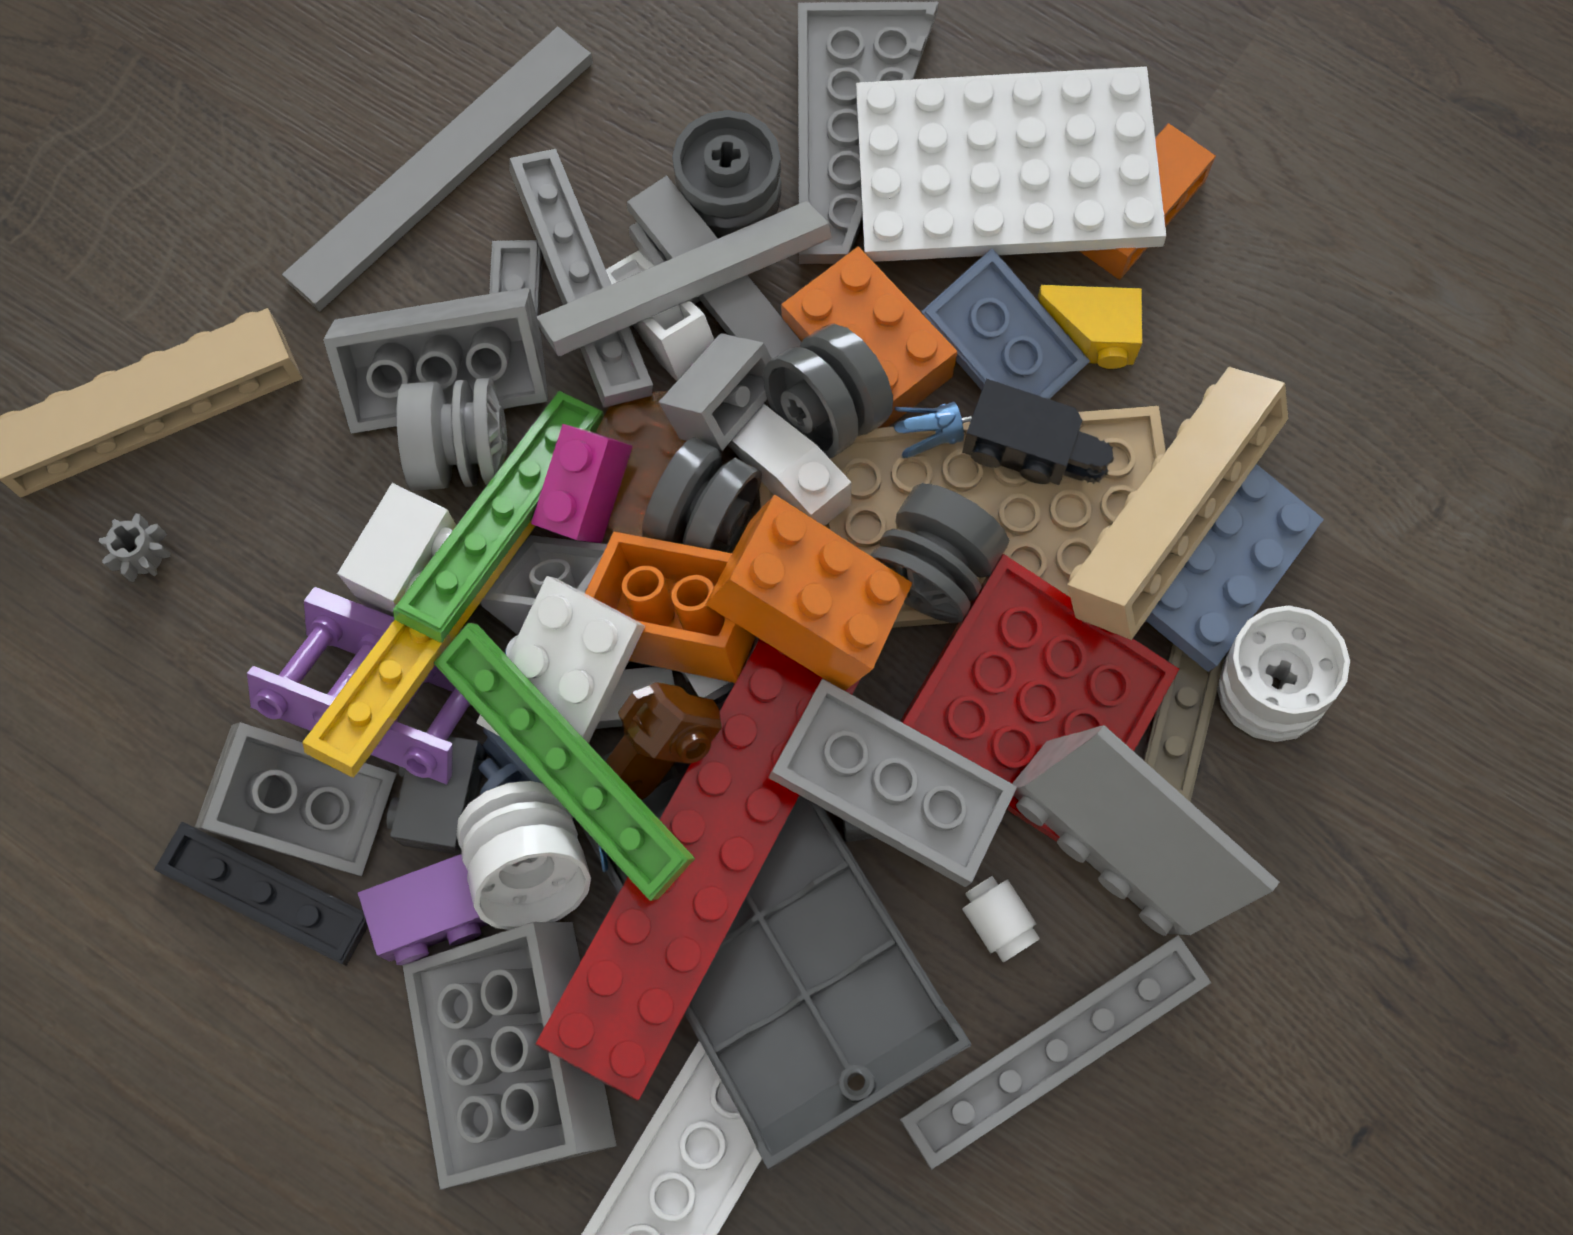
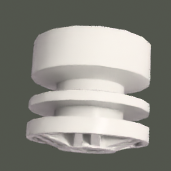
[1217,605,1350,742]
[456,781,591,930]

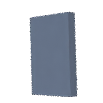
[921,248,1090,399]

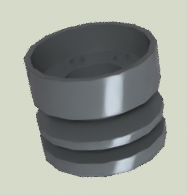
[870,483,1010,623]

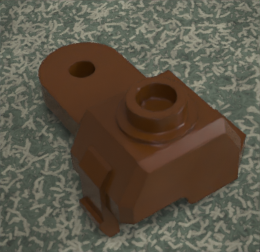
[605,682,722,801]

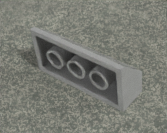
[323,287,548,434]

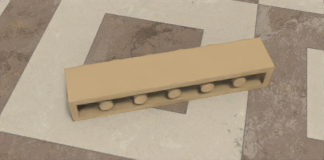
[0,308,303,498]
[1068,367,1288,640]

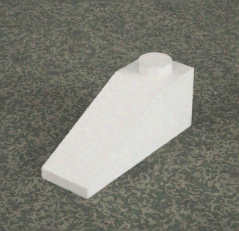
[606,250,714,381]
[728,403,851,526]

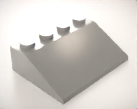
[1012,725,1280,936]
[403,922,617,1190]

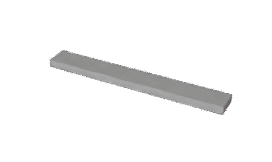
[282,26,593,312]

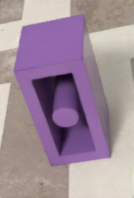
[358,854,488,965]

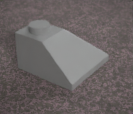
[481,535,607,635]

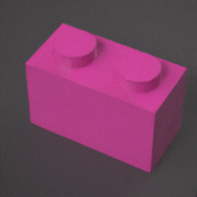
[531,424,633,543]

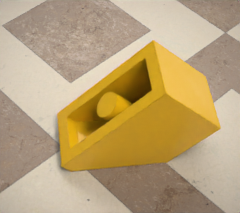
[1037,285,1142,369]

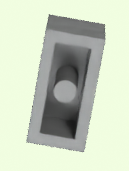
[659,333,772,451]

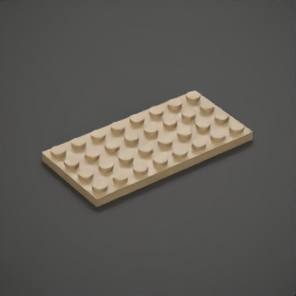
[759,406,1166,628]

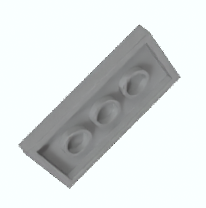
[768,679,1017,887]

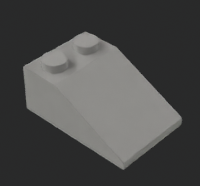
[195,722,396,876]

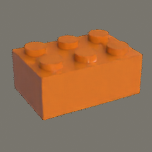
[781,246,957,428]
[705,494,912,691]
[585,532,756,683]

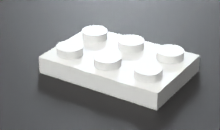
[476,576,645,743]

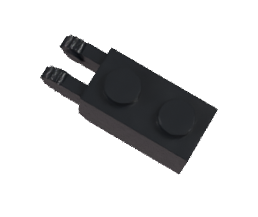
[962,378,1114,485]

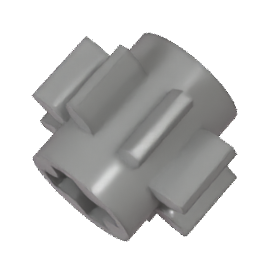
[98,513,171,582]

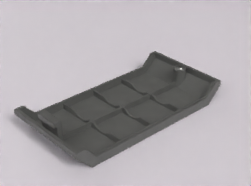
[580,682,971,1171]

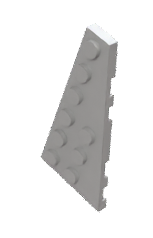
[798,2,938,264]

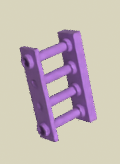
[247,587,470,785]

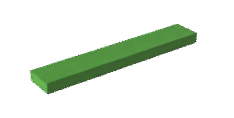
[393,391,603,643]
[434,623,695,901]

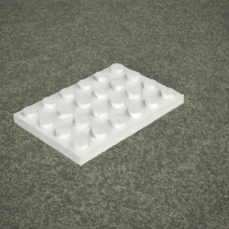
[856,66,1166,262]

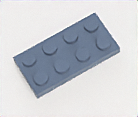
[1146,464,1324,672]

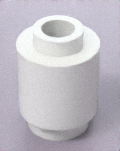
[962,876,1040,962]

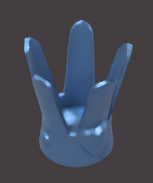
[894,402,972,458]

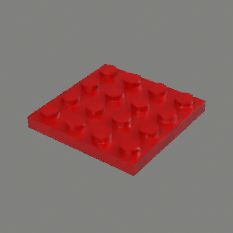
[900,554,1180,842]

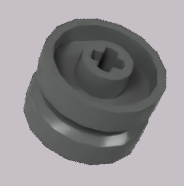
[672,110,782,239]
[763,323,893,458]
[642,437,762,553]

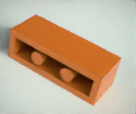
[1079,123,1216,280]

